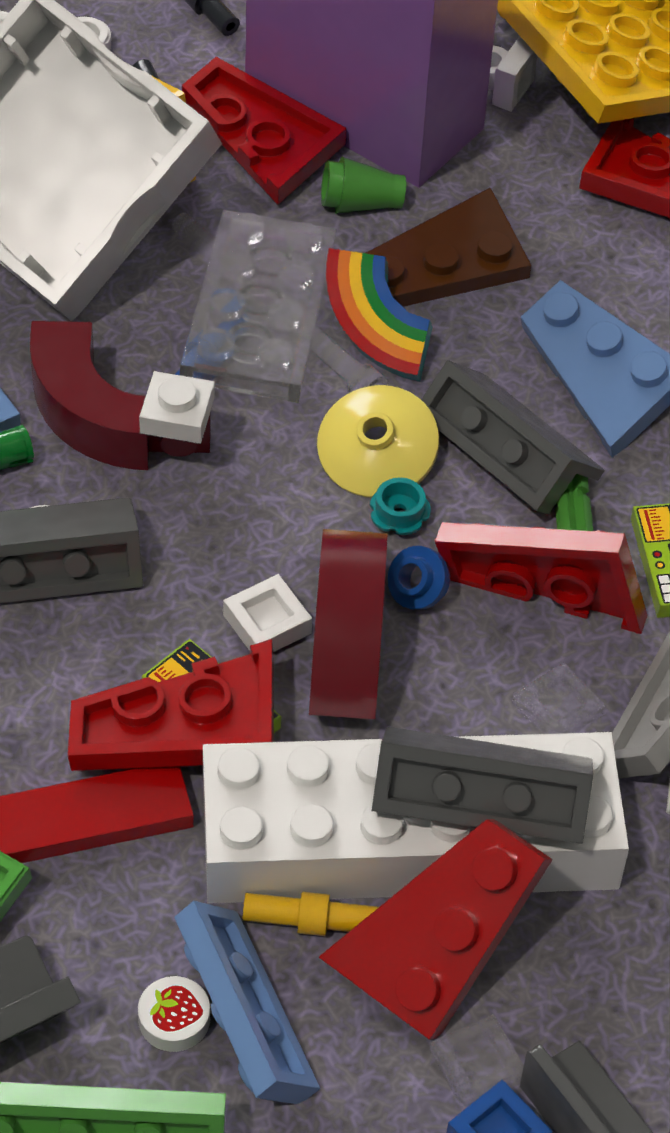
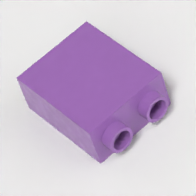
[245,0,498,188]

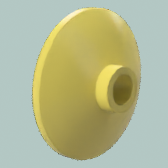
[317,385,439,498]

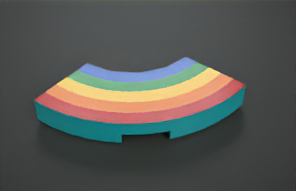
[326,248,433,382]

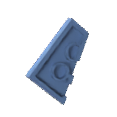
[521,280,670,458]

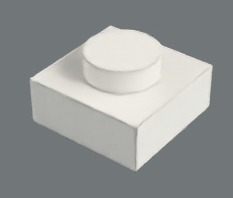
[139,371,215,444]
[223,574,312,652]

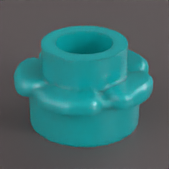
[370,478,431,535]

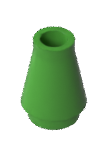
[321,157,406,213]

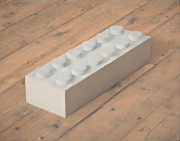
[203,732,629,903]

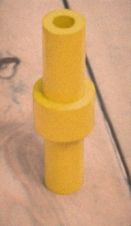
[243,892,379,936]

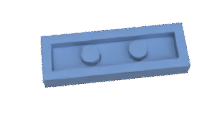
[174,901,321,1104]

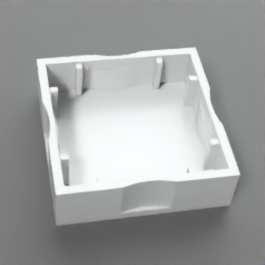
[0,0,222,321]

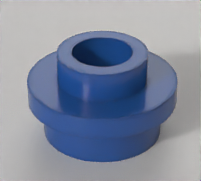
[388,546,450,610]

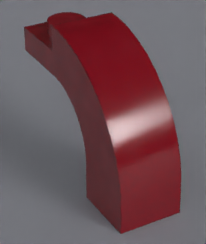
[30,321,211,470]
[309,529,388,719]

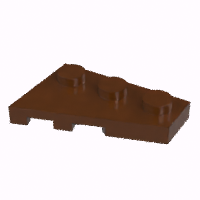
[366,187,531,307]

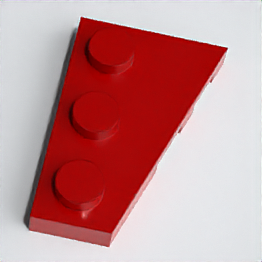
[68,639,274,771]
[319,819,553,1040]

